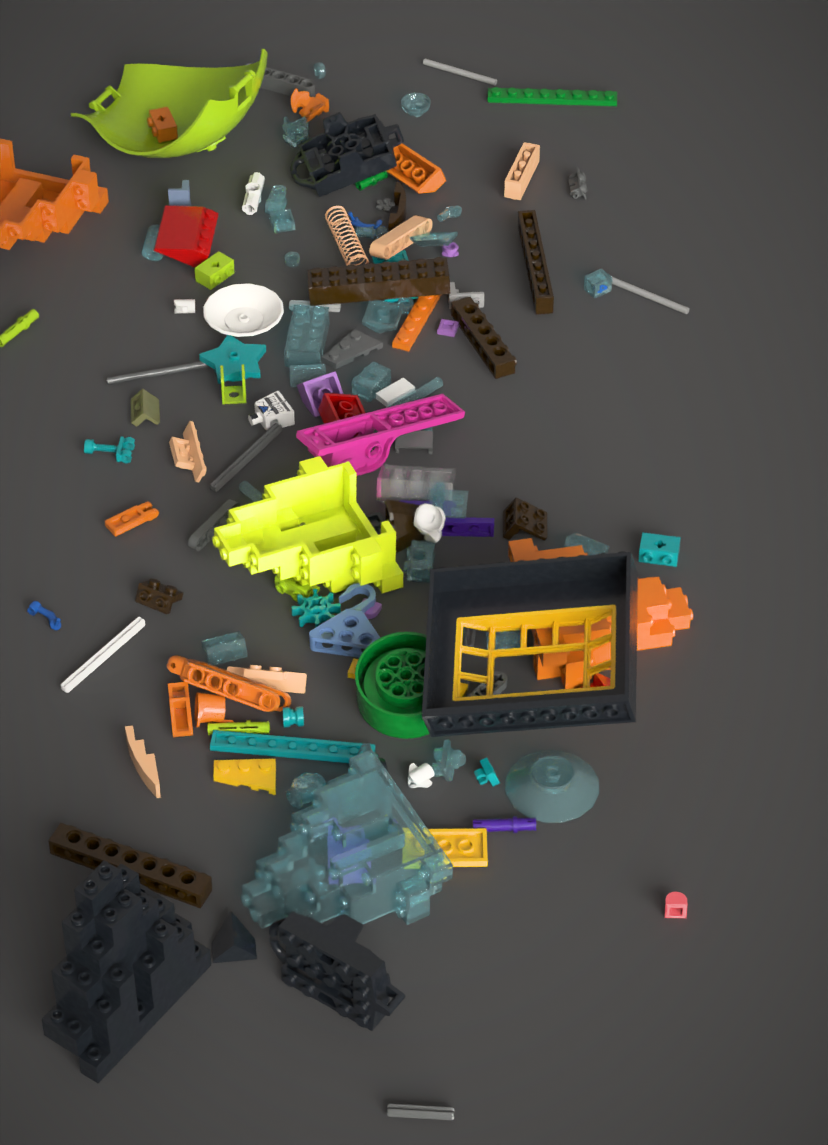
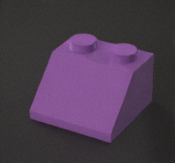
[297,371,344,417]

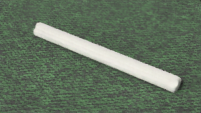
[60,617,145,693]

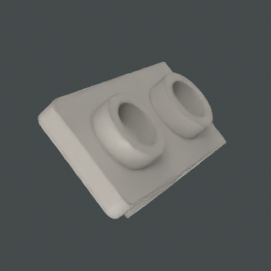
[447,282,484,309]

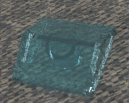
[410,231,458,247]
[362,300,404,333]

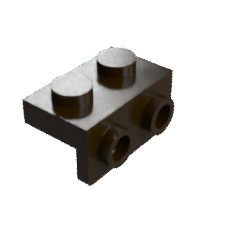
[135,579,183,614]

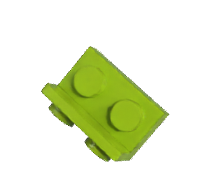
[275,575,320,602]

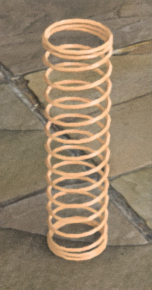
[325,206,369,266]

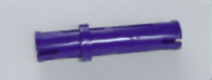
[473,816,536,833]

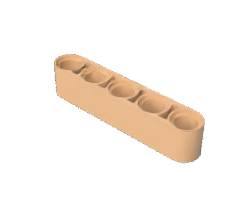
[369,215,433,260]

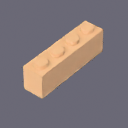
[504,142,540,200]

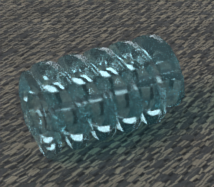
[142,225,163,261]

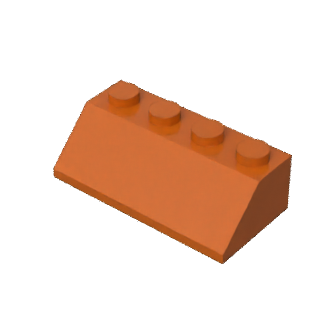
[386,143,446,193]

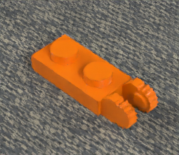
[105,502,159,537]

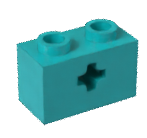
[639,532,681,567]

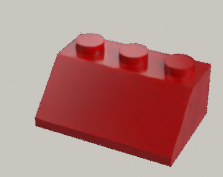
[318,393,366,438]

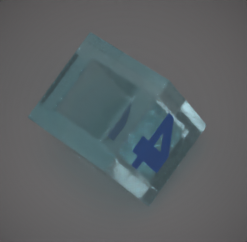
[584,268,612,299]

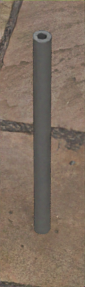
[106,361,210,384]

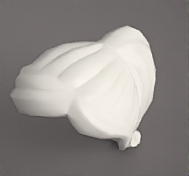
[414,503,446,543]

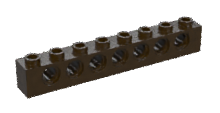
[518,210,554,315]
[48,823,212,909]

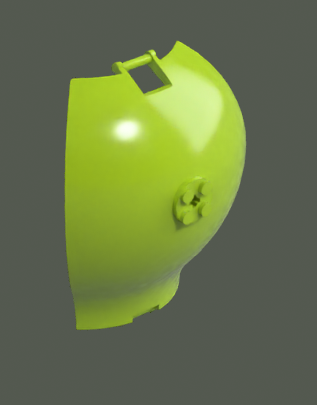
[71,49,268,158]

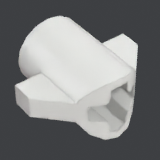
[174,299,196,314]
[407,763,434,788]

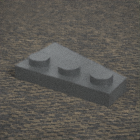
[322,329,383,369]

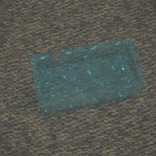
[284,305,330,369]

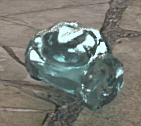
[286,772,327,809]

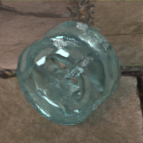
[285,252,300,268]
[398,297,414,314]

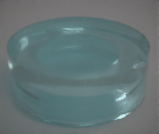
[314,62,326,79]

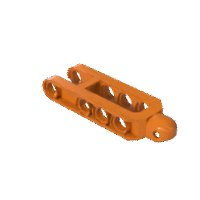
[167,655,291,712]

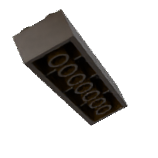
[307,257,451,306]

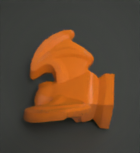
[291,88,329,122]

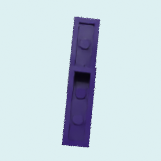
[400,500,494,537]

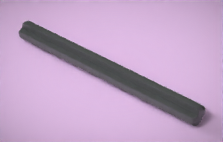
[210,423,282,492]

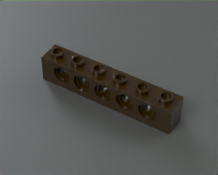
[451,296,517,379]

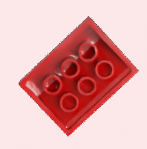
[153,205,219,267]

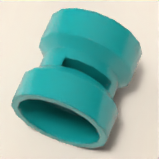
[283,706,304,727]

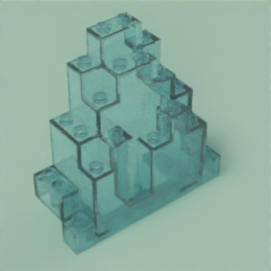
[240,749,453,928]

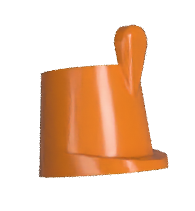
[194,692,234,727]

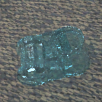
[265,185,287,216]

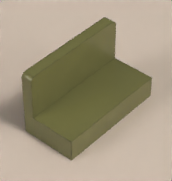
[131,389,160,427]

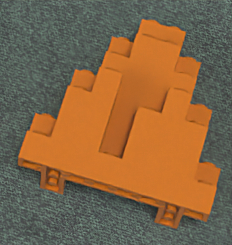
[0,138,109,250]
[508,538,693,689]

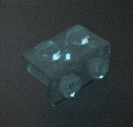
[282,116,310,148]

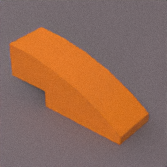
[168,682,193,737]

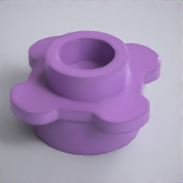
[442,242,459,257]

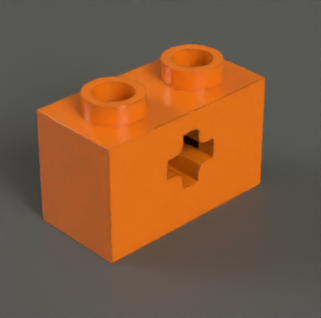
[147,107,178,143]

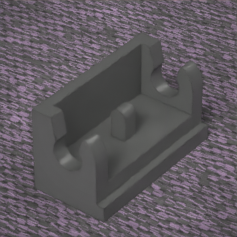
[395,431,433,454]

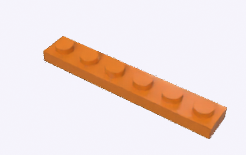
[392,295,441,351]

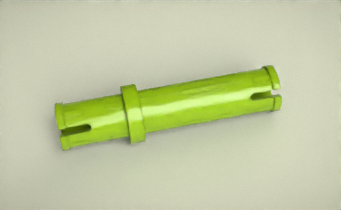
[0,309,39,347]
[208,720,270,736]

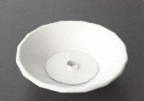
[203,283,284,337]

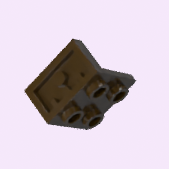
[503,497,547,541]

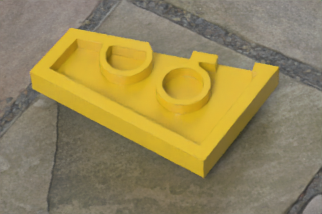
[213,759,276,795]

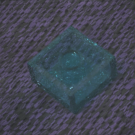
[270,209,295,233]

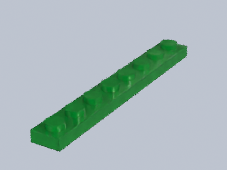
[488,87,617,106]

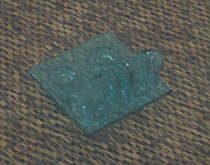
[429,481,468,519]

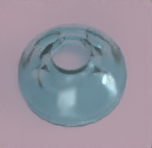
[401,93,431,117]

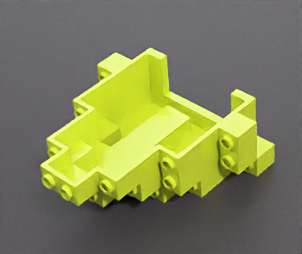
[212,456,404,594]

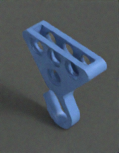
[309,583,380,658]

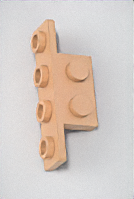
[169,421,207,483]
[227,665,307,693]

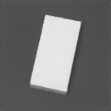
[376,378,415,408]

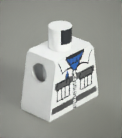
[248,391,295,430]

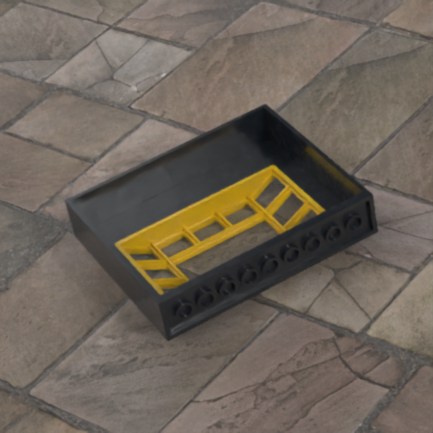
[422,551,638,737]

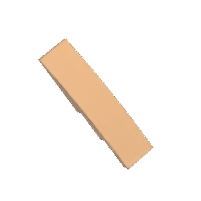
[125,725,161,798]

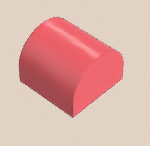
[664,892,688,918]

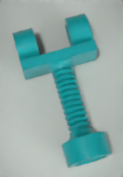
[84,437,135,463]

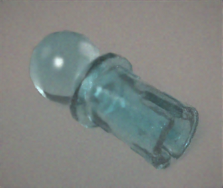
[356,226,388,239]

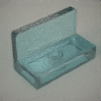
[289,364,326,388]

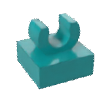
[474,757,500,787]

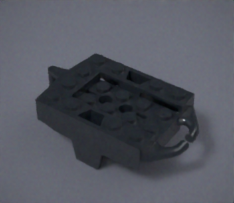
[290,112,404,197]
[269,911,405,1031]

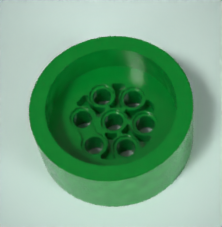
[355,632,430,739]

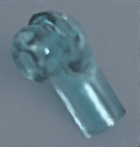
[437,205,462,222]

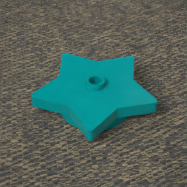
[199,335,266,384]

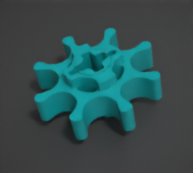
[292,589,341,628]

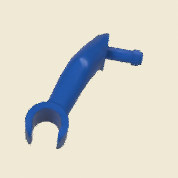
[348,211,385,233]
[27,601,61,630]

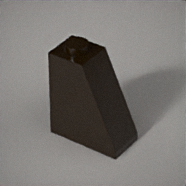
[385,500,424,553]

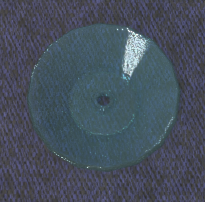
[505,751,599,823]

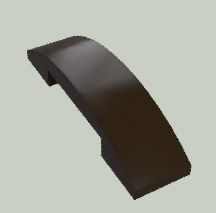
[388,182,406,232]

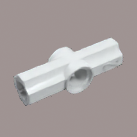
[242,172,265,215]

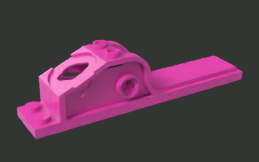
[296,394,465,476]

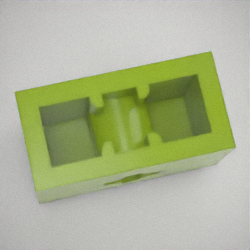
[195,251,234,290]

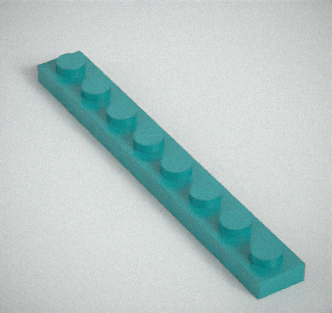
[210,730,376,764]

